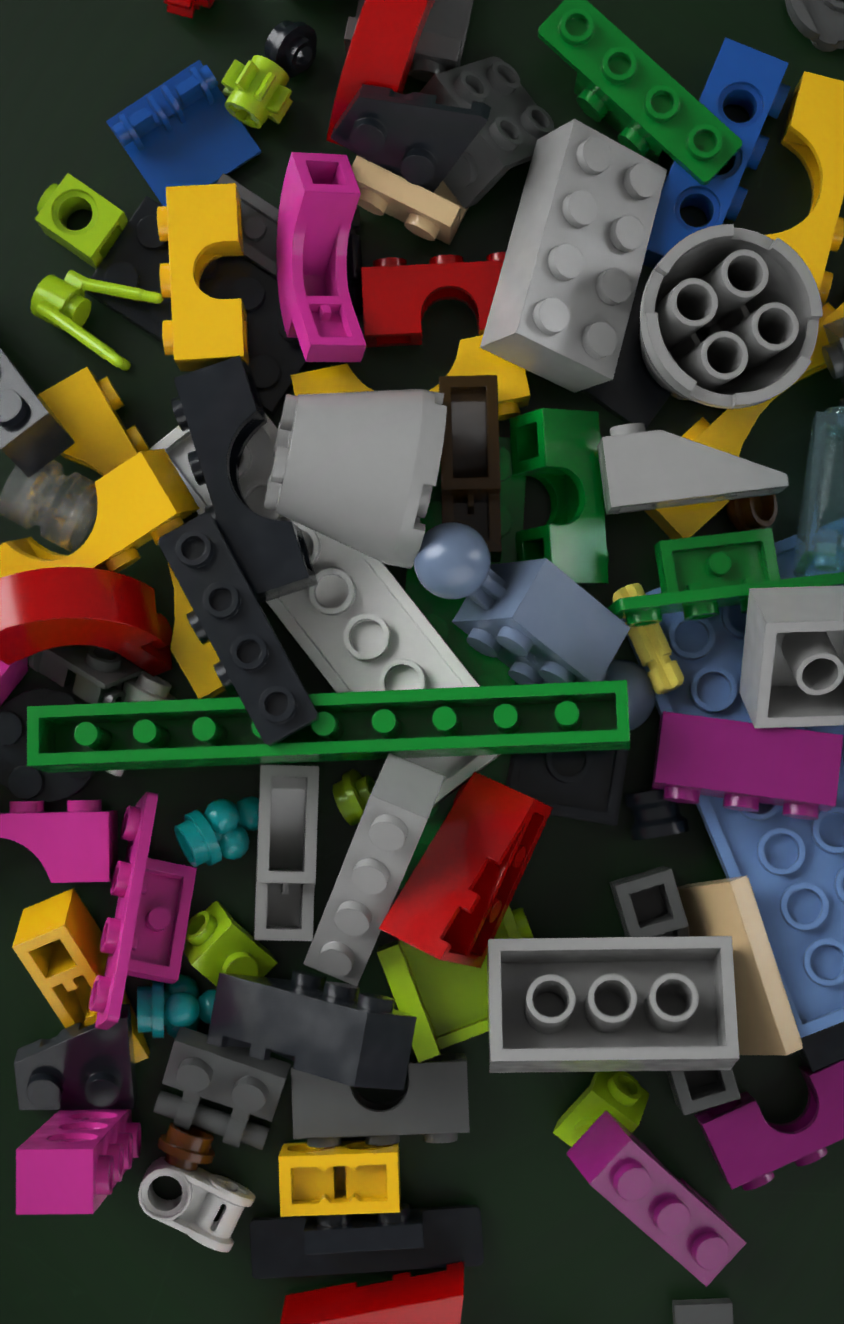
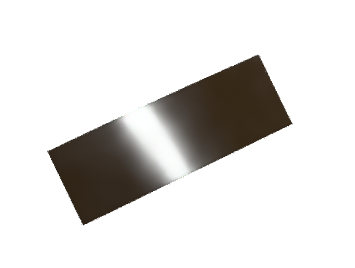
[439,375,502,562]

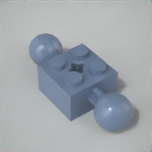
[414,522,656,731]

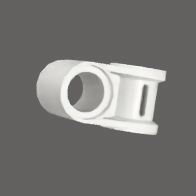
[138,1157,256,1252]

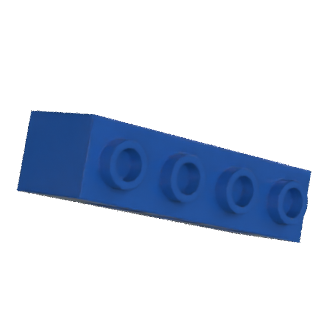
[643,37,791,269]

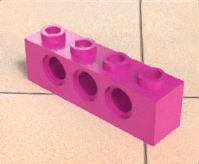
[16,1109,142,1215]

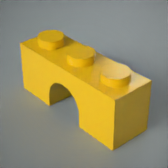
[157,183,249,372]

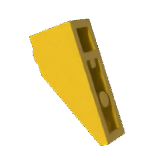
[12,888,150,1063]

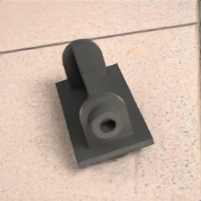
[28,645,142,704]

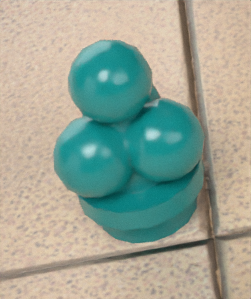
[174,796,259,867]
[137,974,216,1039]

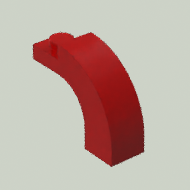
[326,0,435,147]
[0,567,173,677]

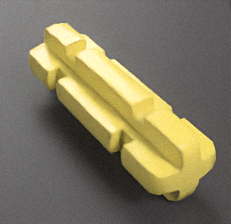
[613,583,684,695]

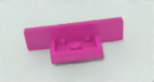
[89,792,197,1030]

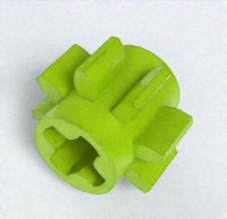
[221,55,293,129]

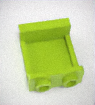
[377,906,534,1063]

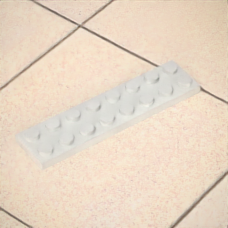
[150,413,501,808]

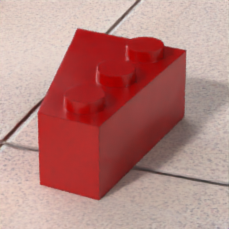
[378,771,553,968]
[280,1261,464,1324]

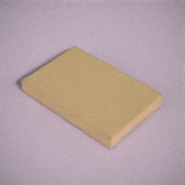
[677,875,803,1056]

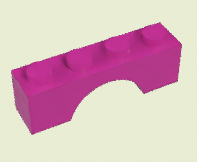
[0,800,118,883]

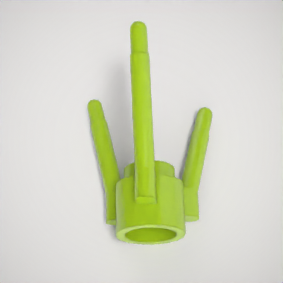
[30,270,163,371]

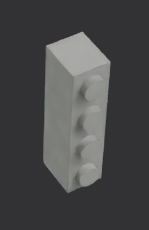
[303,753,445,986]

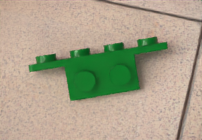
[537,0,742,185]
[607,528,844,627]

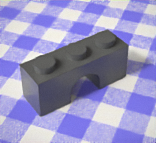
[291,1053,470,1148]

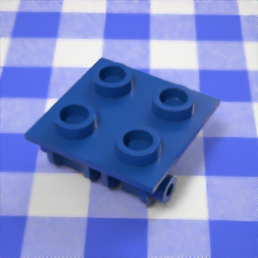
[106,60,262,206]

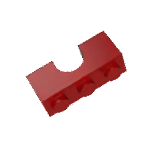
[361,252,506,348]

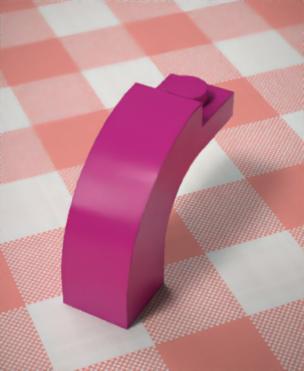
[276,152,367,362]

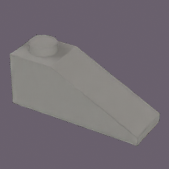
[597,423,789,515]

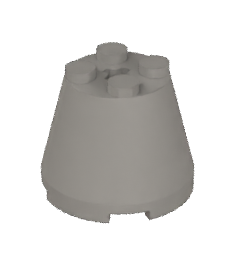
[639,224,823,409]
[264,389,447,569]

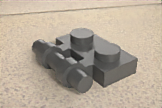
[153,1027,291,1150]

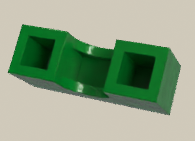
[509,408,609,588]

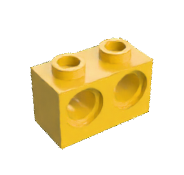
[278,1140,401,1217]

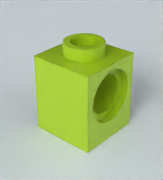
[35,173,129,270]

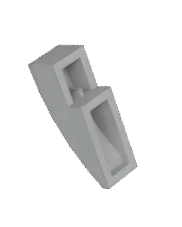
[254,765,319,941]

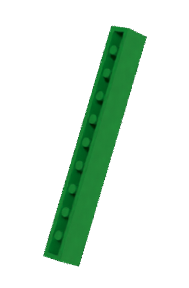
[27,680,630,773]

